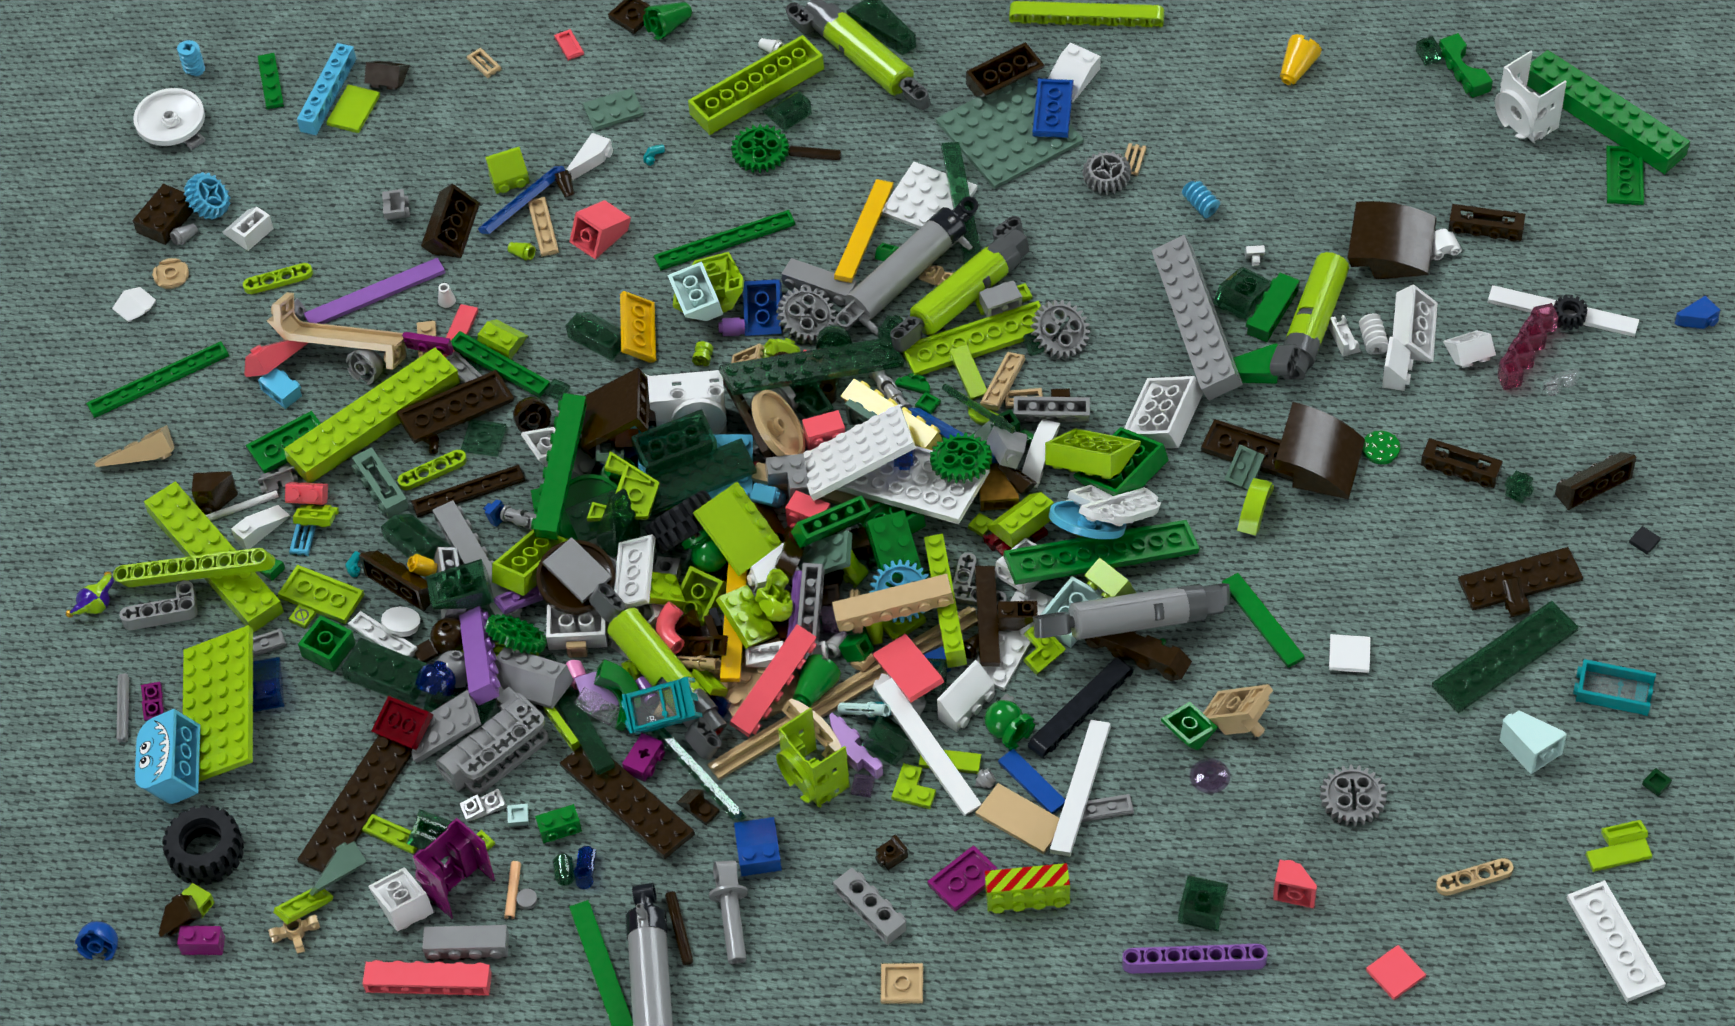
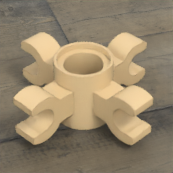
[268,915,320,954]

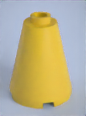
[1280,34,1322,85]

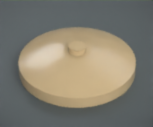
[752,390,805,456]

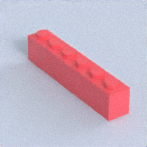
[729,624,817,737]
[363,960,492,996]

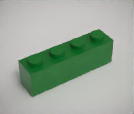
[1246,273,1300,342]
[791,495,871,548]

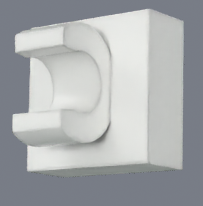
[1245,245,1265,266]

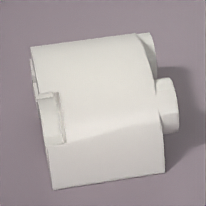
[1431,229,1462,260]

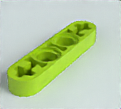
[243,263,313,294]
[397,450,467,491]

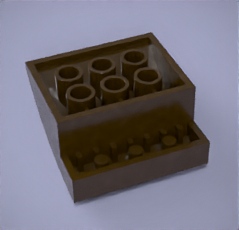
[1347,201,1437,279]
[1275,402,1365,499]

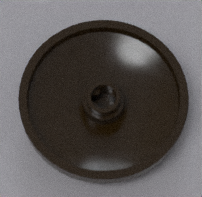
[536,540,615,614]

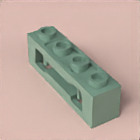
[352,447,409,518]

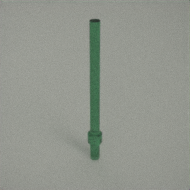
[942,384,1016,433]

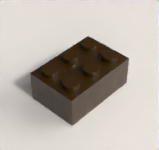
[132,183,194,245]

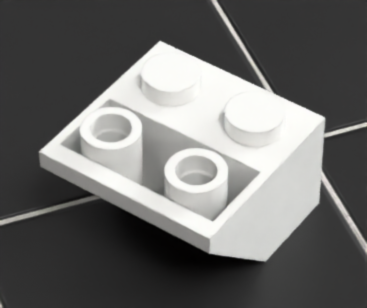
[223,207,274,251]

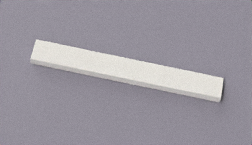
[1488,285,1639,337]
[875,678,981,816]
[1050,720,1111,857]

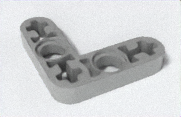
[952,553,1007,609]

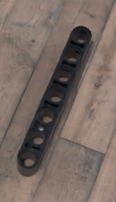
[1028,657,1134,759]

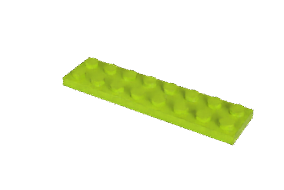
[902,301,1051,375]

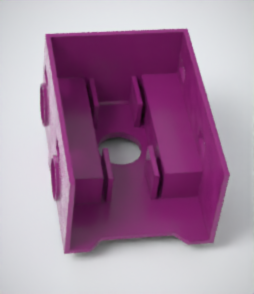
[413,818,495,919]

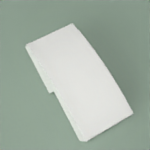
[460,789,507,821]

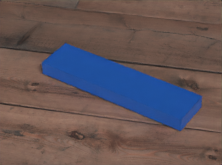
[998,749,1065,814]

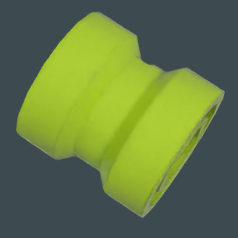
[692,341,714,366]

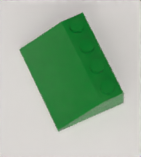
[1073,427,1169,496]

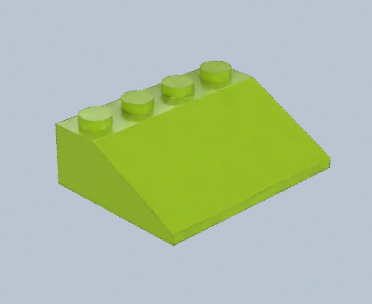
[1045,428,1141,479]
[693,482,782,576]

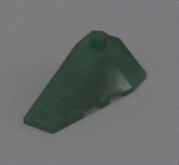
[597,488,641,558]

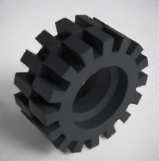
[1552,295,1588,330]

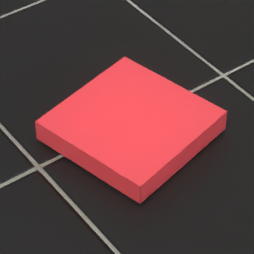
[1366,945,1426,1000]

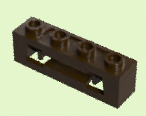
[1448,204,1526,241]
[1421,438,1503,488]

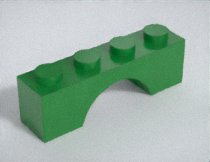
[1437,33,1493,98]

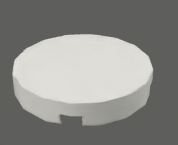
[381,606,420,637]

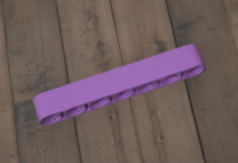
[1122,944,1268,974]

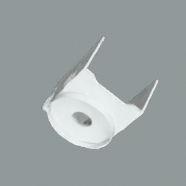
[1495,51,1567,143]
[647,370,727,434]

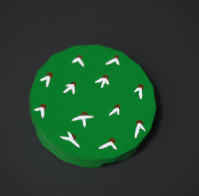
[1362,430,1400,465]

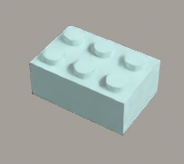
[1040,576,1103,648]

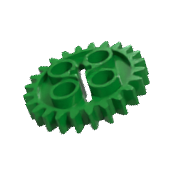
[731,124,789,173]
[930,433,992,484]
[484,614,547,654]

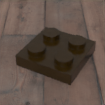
[608,0,650,34]

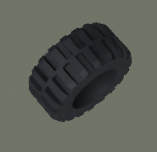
[645,490,711,554]
[162,805,244,885]

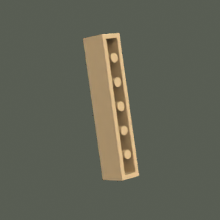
[832,574,954,632]

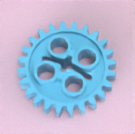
[869,559,928,623]

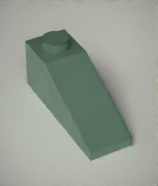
[310,841,367,896]

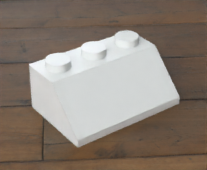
[937,660,995,732]

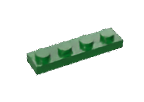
[257,53,284,110]

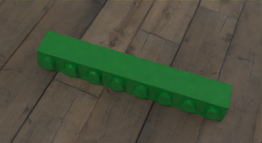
[531,393,587,540]

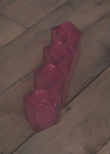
[1497,303,1558,390]

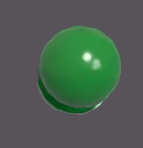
[681,529,727,573]
[984,700,1036,750]

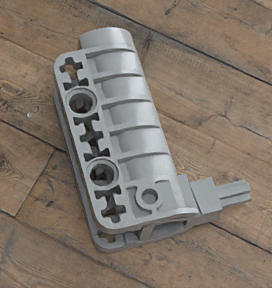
[436,686,549,795]

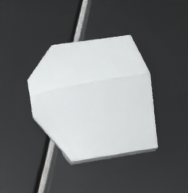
[112,287,156,322]

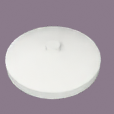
[134,88,205,146]

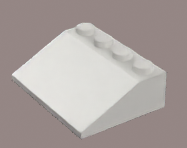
[1124,376,1203,448]

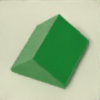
[1161,701,1217,751]

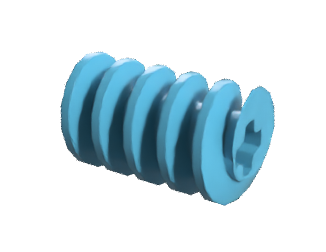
[177,40,205,76]
[1182,181,1220,219]

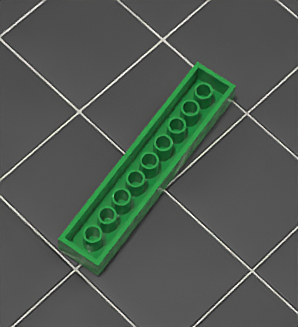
[1527,50,1690,174]

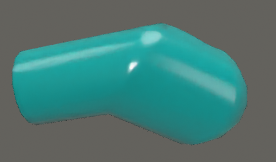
[643,144,665,166]
[345,551,361,577]

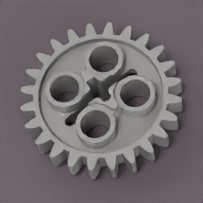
[776,286,836,344]
[1030,300,1090,359]
[1320,765,1387,827]

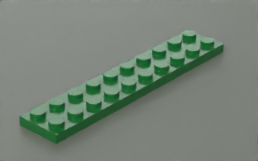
[1003,519,1200,585]

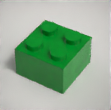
[298,615,356,672]

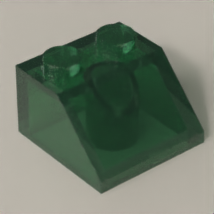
[762,91,812,132]
[860,716,911,766]

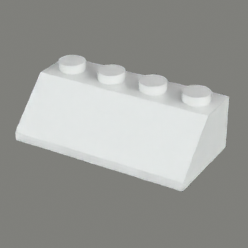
[1393,284,1438,362]

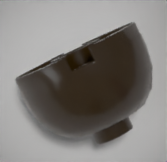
[513,397,552,432]
[430,617,463,654]

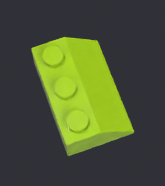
[987,492,1054,548]

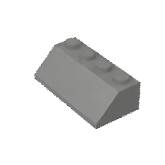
[495,647,574,709]

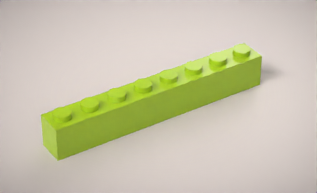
[924,534,967,668]

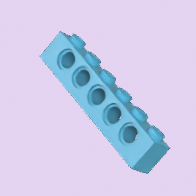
[297,43,356,135]

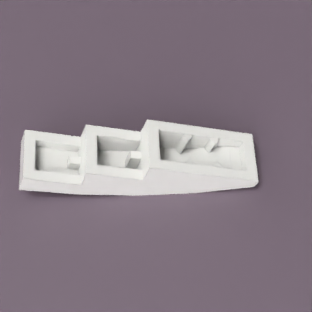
[745,641,828,668]

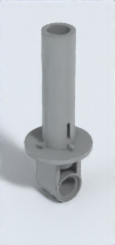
[709,861,748,964]

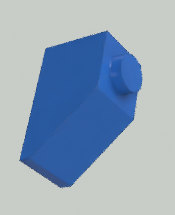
[1675,296,1720,329]

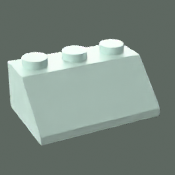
[668,262,723,321]

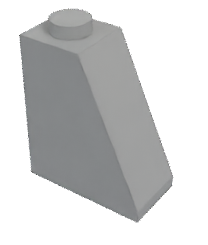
[987,426,1027,469]

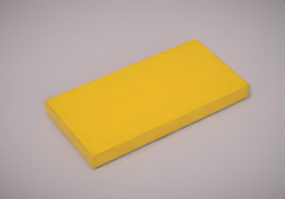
[620,291,656,363]

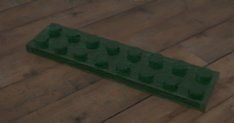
[1432,600,1579,713]

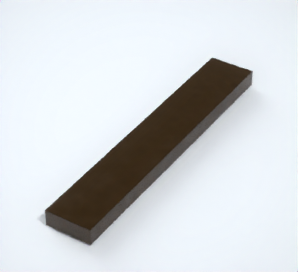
[411,464,525,518]
[975,566,1000,667]

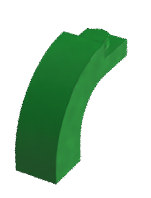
[594,659,641,731]

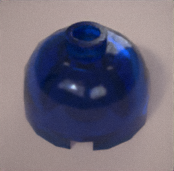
[415,661,456,696]

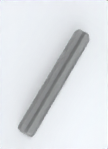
[116,673,129,743]

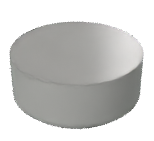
[516,889,537,910]

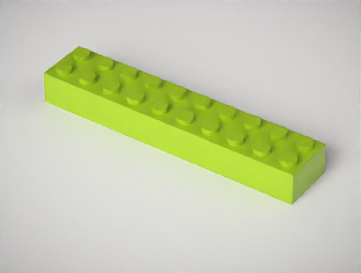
[284,347,460,483]
[144,481,284,633]

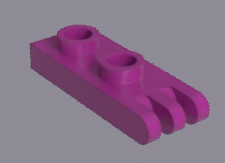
[402,332,454,355]

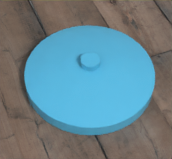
[1049,501,1126,539]

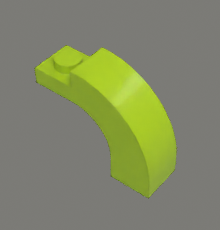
[1237,478,1274,536]

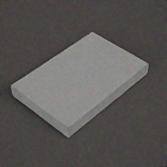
[543,537,612,603]

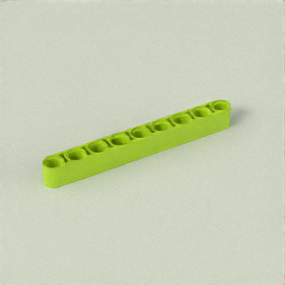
[1009,1,1164,28]
[113,548,275,587]

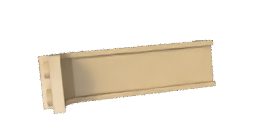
[267,292,406,370]

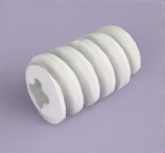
[1359,313,1388,355]

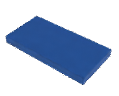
[1032,79,1074,138]

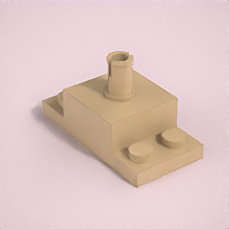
[1203,684,1273,737]

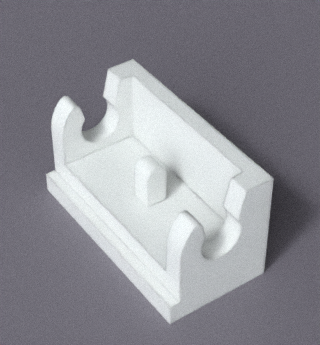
[1329,315,1360,357]

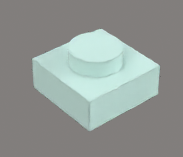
[507,804,529,827]

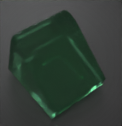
[1023,332,1045,356]

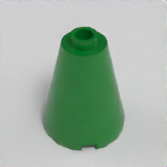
[643,2,692,40]
[793,654,841,708]

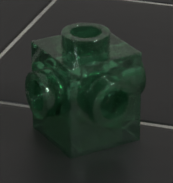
[1505,470,1534,504]

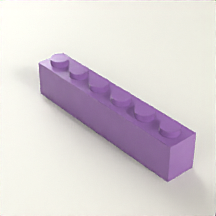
[459,606,500,706]

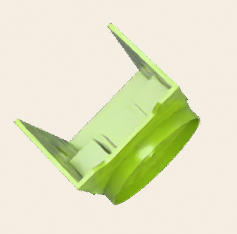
[776,707,850,807]

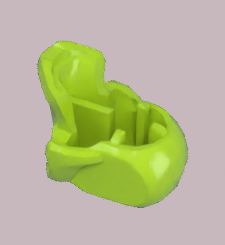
[752,338,801,369]
[755,569,793,622]

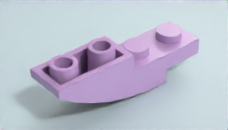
[829,713,883,780]

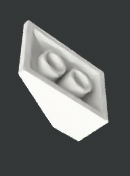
[1048,42,1100,103]
[368,867,434,932]

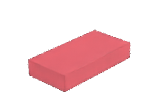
[554,29,584,61]

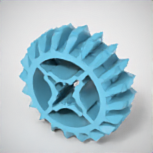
[183,172,231,220]

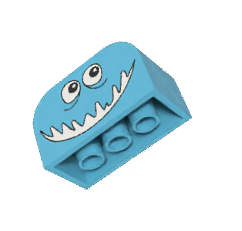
[135,709,200,804]

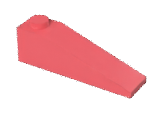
[244,340,308,377]

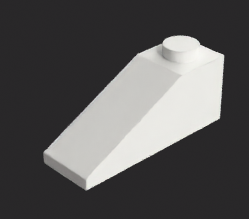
[566,133,613,180]
[231,505,290,549]

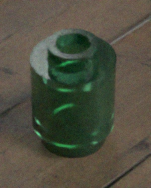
[552,854,575,886]

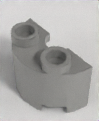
[382,189,410,220]

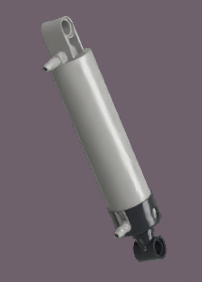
[833,196,978,335]
[626,883,673,1026]

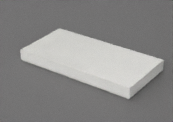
[614,534,656,609]

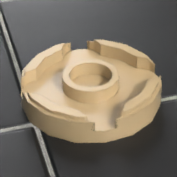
[152,258,189,289]

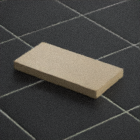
[975,783,1060,854]

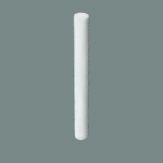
[206,490,279,521]

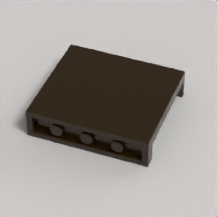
[581,368,649,459]

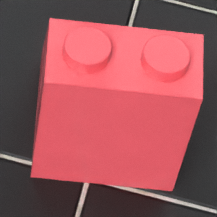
[569,200,631,259]

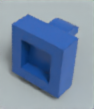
[483,499,504,527]

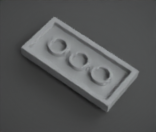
[411,690,481,762]

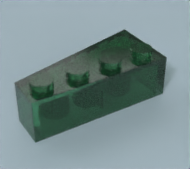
[846,0,916,55]

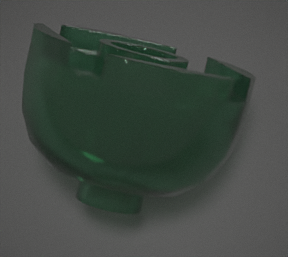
[815,325,853,362]

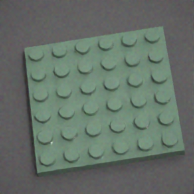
[936,76,1084,189]

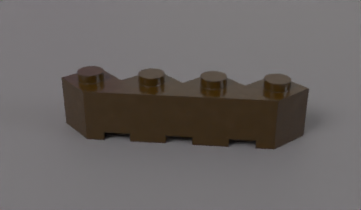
[1084,631,1192,681]

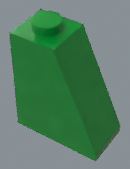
[1233,344,1278,384]

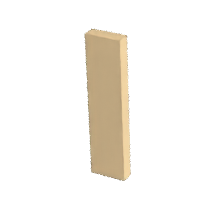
[528,197,559,257]
[980,352,1025,411]

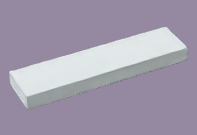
[348,611,418,664]

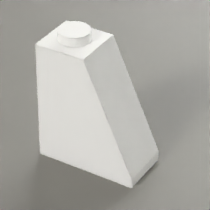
[747,543,800,593]

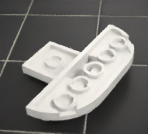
[1067,485,1161,526]

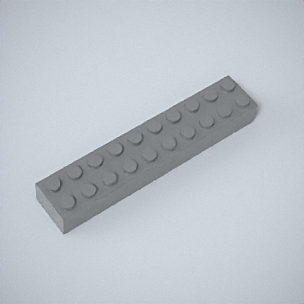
[1151,235,1243,401]

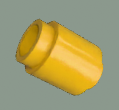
[407,554,438,578]

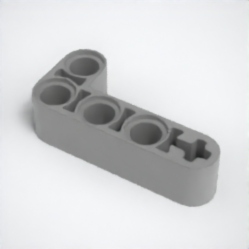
[119,580,198,630]

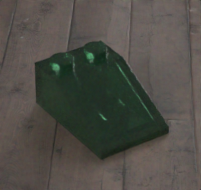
[1213,267,1271,319]
[426,559,494,610]

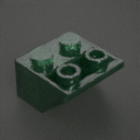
[406,809,452,849]

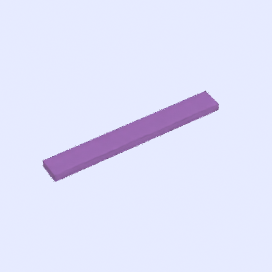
[304,257,445,324]

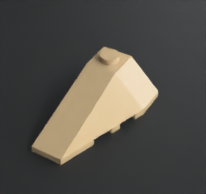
[94,425,174,467]

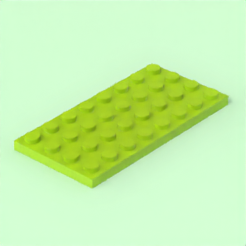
[182,625,253,782]

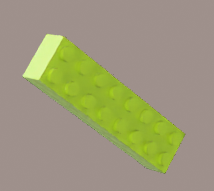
[688,35,824,135]

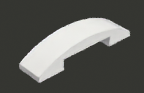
[1022,419,1061,488]

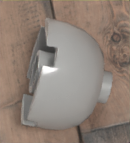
[346,348,383,385]
[434,650,467,688]

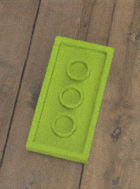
[278,565,365,624]

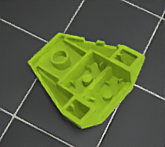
[673,252,744,313]

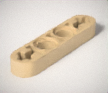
[1436,858,1513,896]

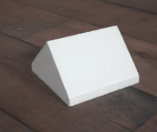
[521,427,555,467]

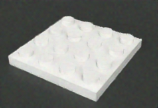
[882,162,978,229]

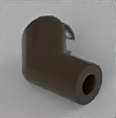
[423,435,439,454]

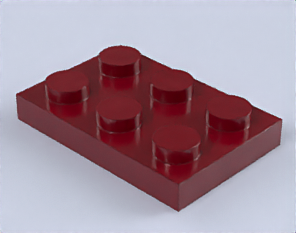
[371,696,434,751]

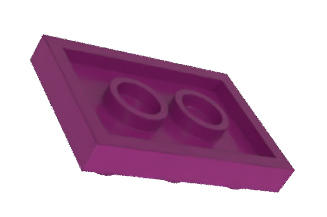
[927,845,999,912]

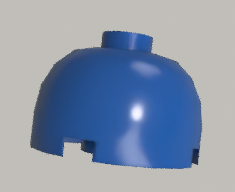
[75,921,118,960]

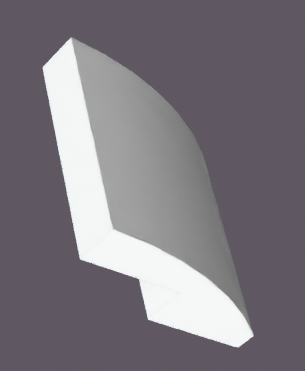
[1329,634,1370,673]

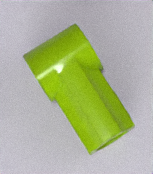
[843,549,869,588]

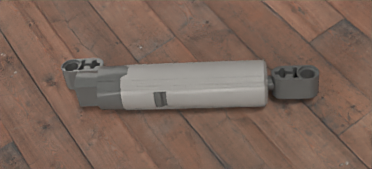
[1033,583,1231,640]

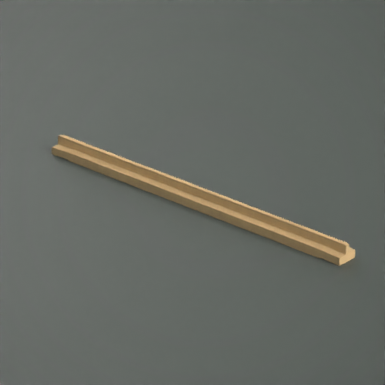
[708,606,978,780]

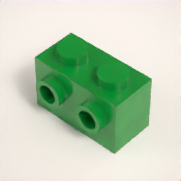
[535,804,582,844]

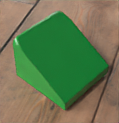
[875,243,899,261]
[259,559,286,581]

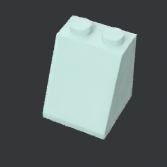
[1499,711,1567,774]

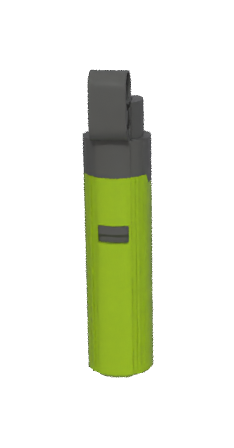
[1270,252,1349,379]

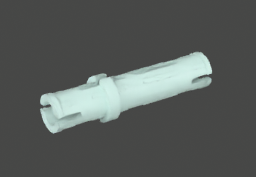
[837,702,891,718]

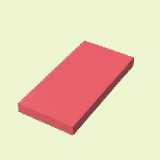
[873,634,944,703]

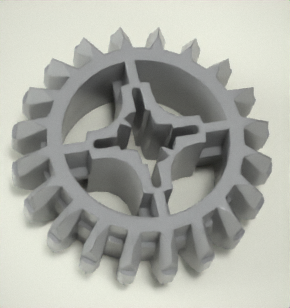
[1082,150,1131,195]

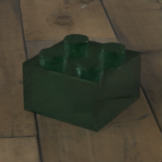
[1178,875,1228,932]

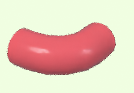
[655,601,685,655]

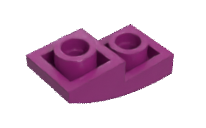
[141,682,164,721]

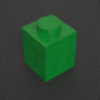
[838,633,874,663]

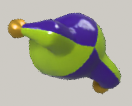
[66,571,114,618]

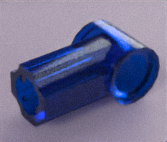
[574,846,597,889]

